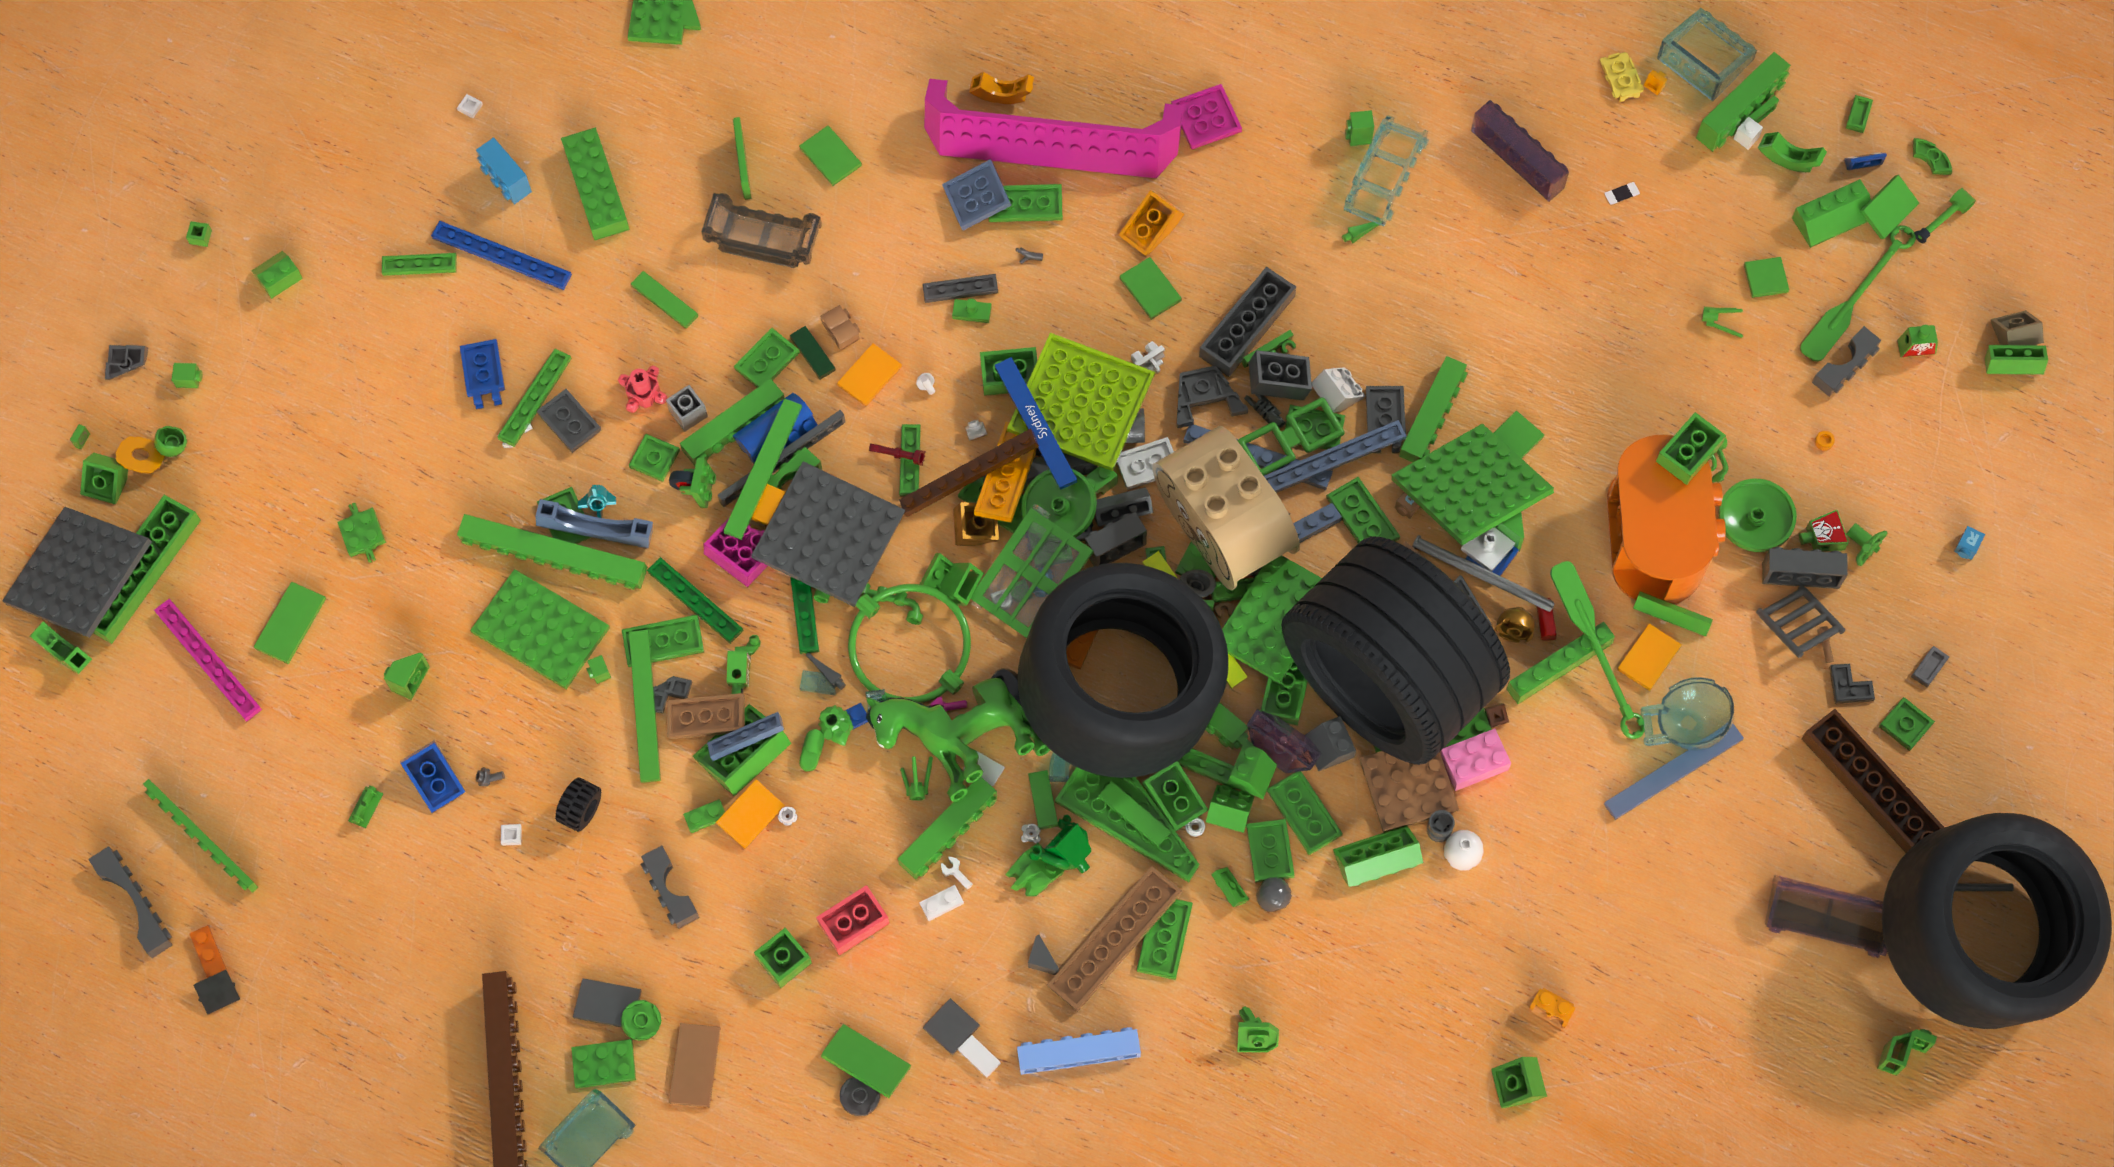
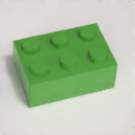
[980,347,1037,396]
[1656,412,1726,485]

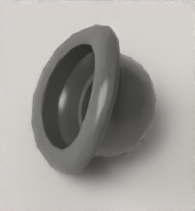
[1180,570,1216,598]

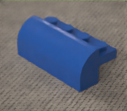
[733,393,818,464]

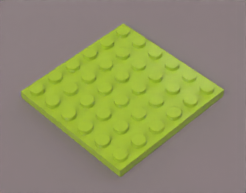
[1007,333,1155,471]

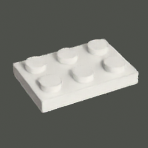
[1117,437,1174,490]

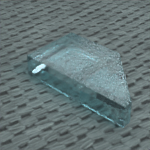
[800,670,836,695]

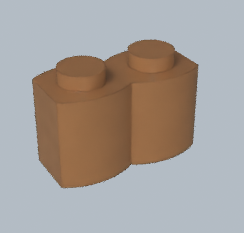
[820,305,860,350]

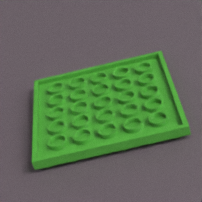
[1391,424,1554,546]

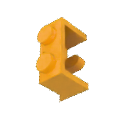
[1529,988,1576,1028]

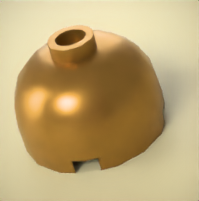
[1495,607,1535,643]

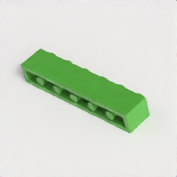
[1399,356,1468,462]
[680,378,785,466]
[1507,622,1615,704]
[898,777,997,880]

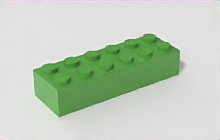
[1696,52,1791,152]
[561,127,630,240]

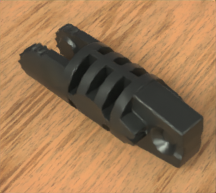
[1244,394,1286,428]

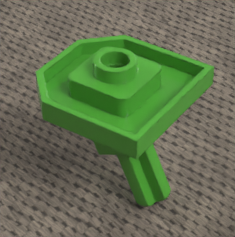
[1237,1006,1279,1053]

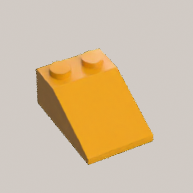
[1119,190,1184,256]

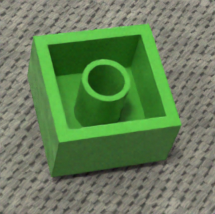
[754,928,812,988]

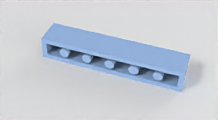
[1017,1027,1141,1075]

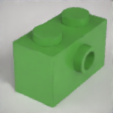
[1345,110,1374,146]

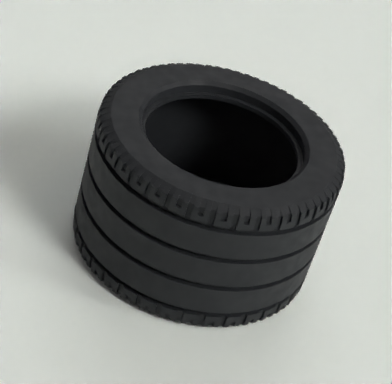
[1281,536,1510,765]

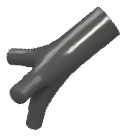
[1016,247,1043,264]

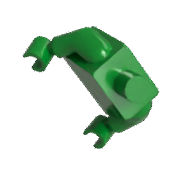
[1029,815,1091,873]

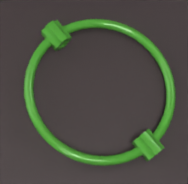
[848,584,971,703]

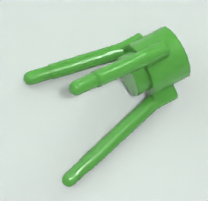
[1702,306,1743,338]
[900,756,933,800]

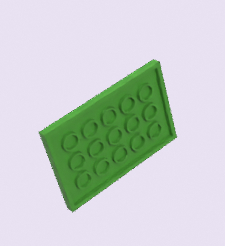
[1222,555,1322,684]
[470,569,610,690]

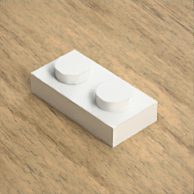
[919,885,964,921]

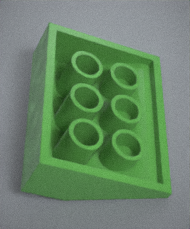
[693,704,791,796]

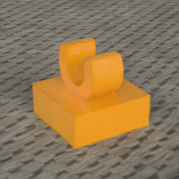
[1643,70,1667,96]

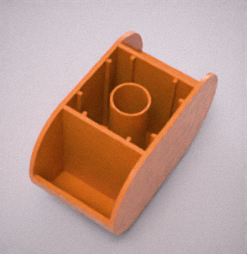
[1607,435,1726,604]

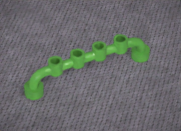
[813,583,923,625]

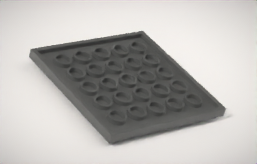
[751,461,905,607]
[2,507,152,638]

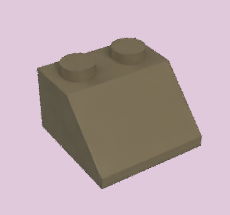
[1991,310,2044,345]

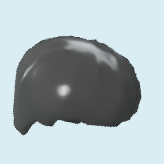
[1256,877,1292,912]

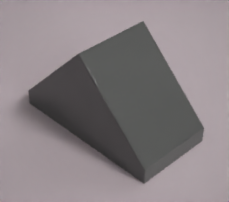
[1028,935,1059,975]

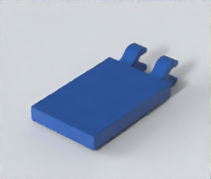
[460,339,505,409]

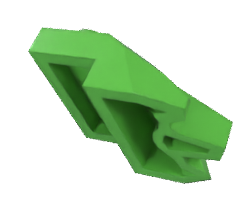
[1005,843,1064,896]

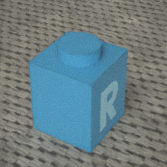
[1954,526,1985,560]

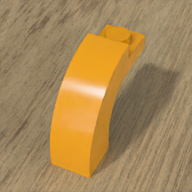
[969,72,1034,104]

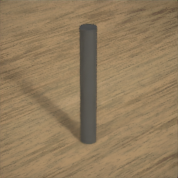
[1955,883,2014,891]

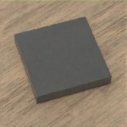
[923,998,980,1056]

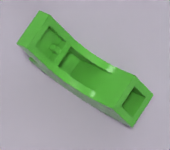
[1758,132,1827,173]
[30,622,92,674]

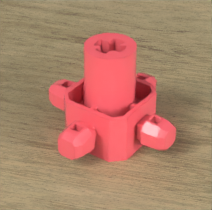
[618,365,667,413]

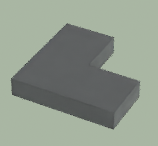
[1830,664,1875,703]

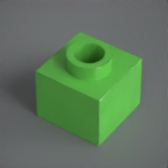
[186,221,212,247]
[586,655,611,684]

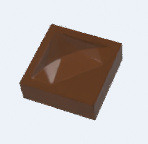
[1484,703,1509,728]

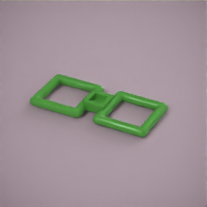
[1237,397,1345,476]

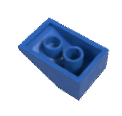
[400,740,466,813]

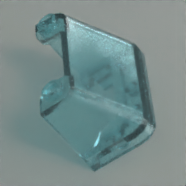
[538,1089,636,1167]

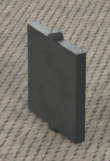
[193,969,240,1015]

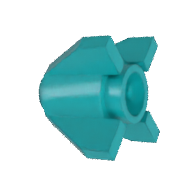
[578,485,617,518]

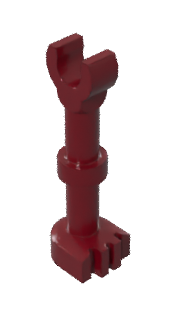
[869,443,926,466]

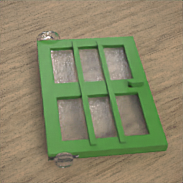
[971,503,1094,638]

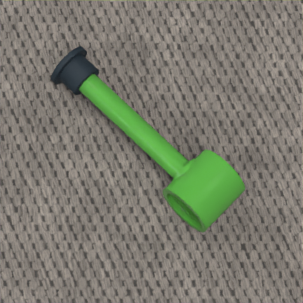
[1914,188,1976,244]

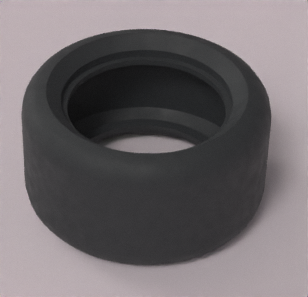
[1018,563,1228,778]
[1882,813,2112,1029]

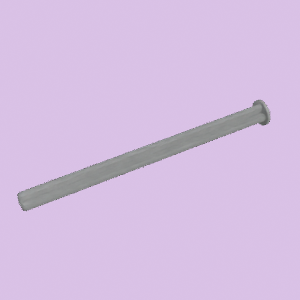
[1412,535,1554,612]

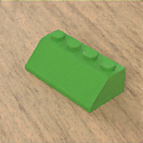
[1792,179,1871,248]
[1333,826,1424,887]

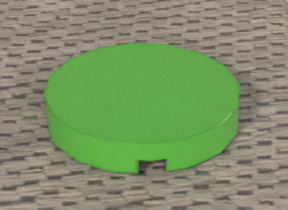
[620,1000,661,1041]

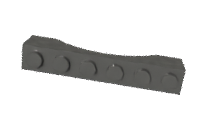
[88,846,173,958]

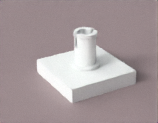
[1461,527,1515,572]

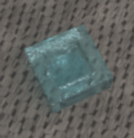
[865,689,886,709]

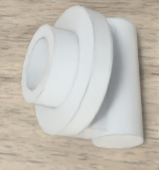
[916,373,935,395]
[965,420,987,441]

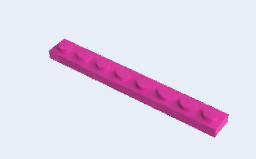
[154,598,262,722]

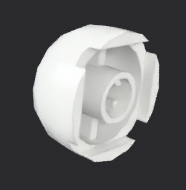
[1444,830,1484,870]

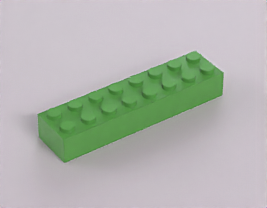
[93,494,201,644]

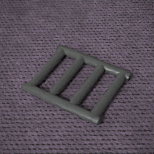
[1756,585,1846,658]

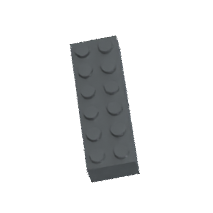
[1199,267,1296,377]

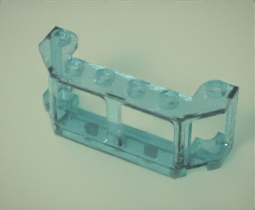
[1344,115,1429,226]

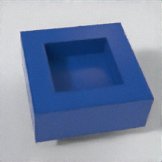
[845,703,868,730]

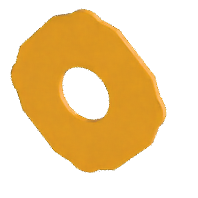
[115,436,165,473]

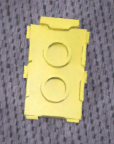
[1600,52,1644,102]

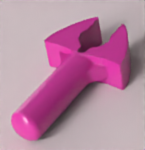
[930,696,967,712]

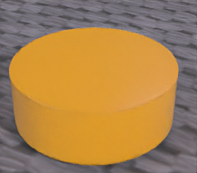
[1815,431,1835,451]

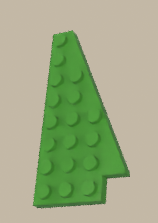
[628,0,701,45]
[1055,767,1200,882]

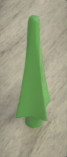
[1342,218,1387,244]

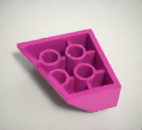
[704,518,768,587]

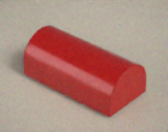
[1536,598,1557,641]

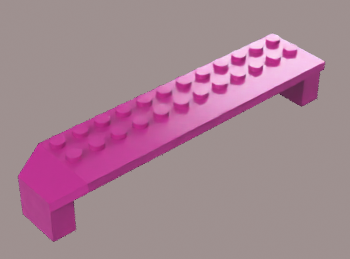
[924,79,1183,178]

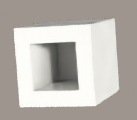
[1734,117,1763,150]

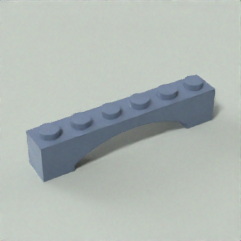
[536,499,653,549]

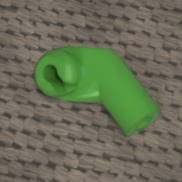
[735,635,761,655]

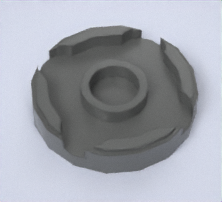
[840,1077,880,1117]

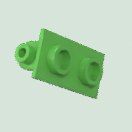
[348,785,383,828]

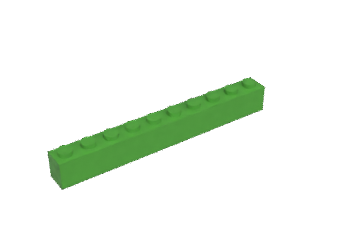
[457,514,648,590]

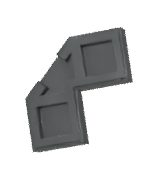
[654,676,692,714]

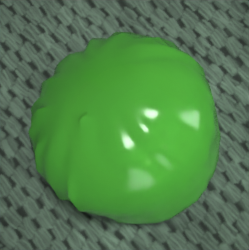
[154,426,187,457]

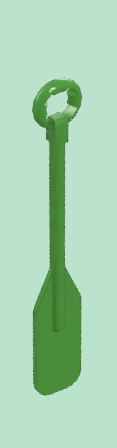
[1800,225,1916,362]
[1550,561,1646,739]

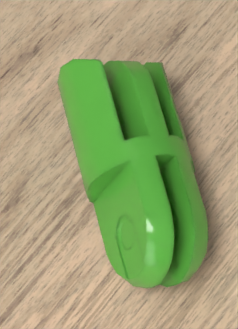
[799,729,824,772]

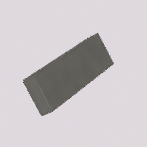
[922,274,998,303]

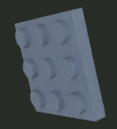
[942,159,1012,230]

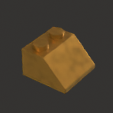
[953,502,999,546]

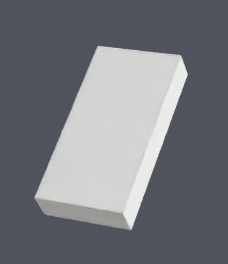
[958,1035,1001,1078]

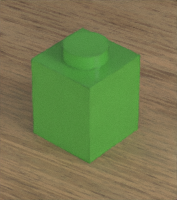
[171,363,203,388]

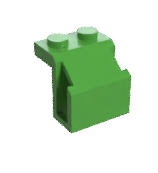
[919,553,984,606]
[1877,1029,1937,1076]

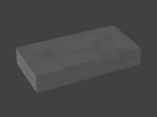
[1911,646,1949,688]

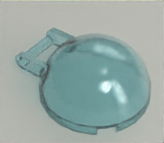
[1640,677,1734,751]

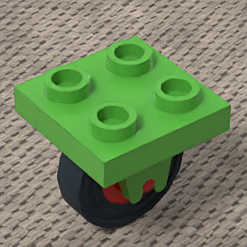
[669,458,716,508]

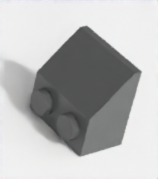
[1303,716,1356,771]

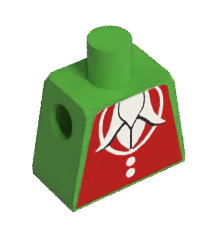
[1897,325,1938,357]
[1799,510,1849,552]

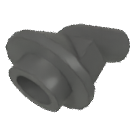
[476,767,505,786]

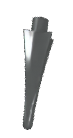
[806,653,846,690]

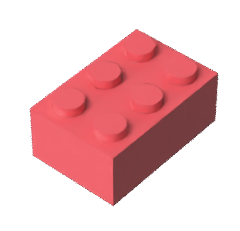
[816,885,889,955]

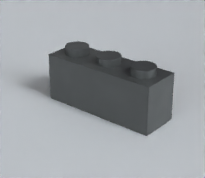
[1094,487,1154,527]

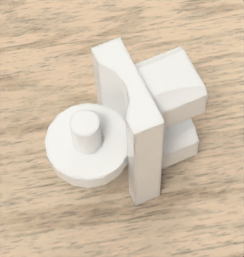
[1131,341,1165,374]

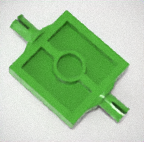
[337,503,386,563]

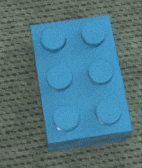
[476,137,532,204]

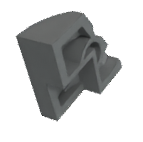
[105,345,148,380]

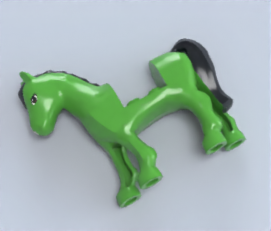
[866,668,1050,802]

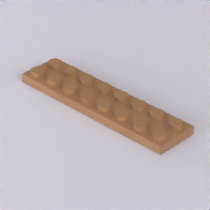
[1047,866,1182,1012]

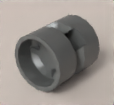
[1427,810,1455,842]

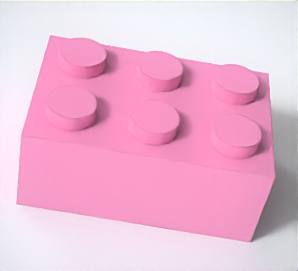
[1440,729,1511,791]

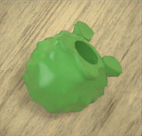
[818,705,854,746]

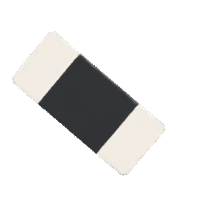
[1605,182,1640,205]

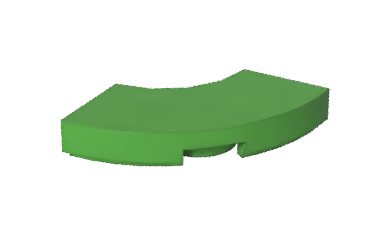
[1913,138,1952,175]

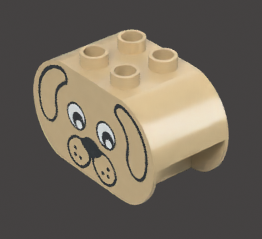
[1152,426,1300,590]

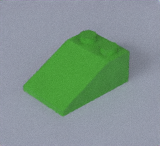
[1141,761,1208,831]

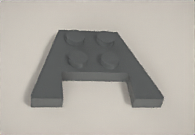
[1177,365,1248,428]

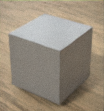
[666,385,708,432]

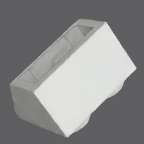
[1311,367,1365,412]

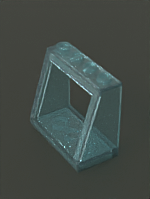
[1657,8,1757,101]

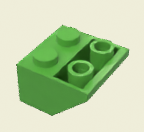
[1206,785,1255,833]

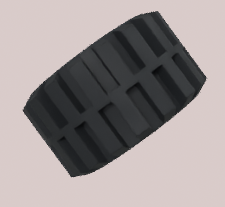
[555,777,602,832]

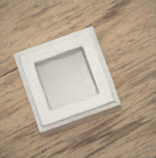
[457,94,483,118]
[501,824,522,846]

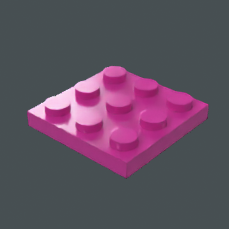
[1171,84,1242,150]

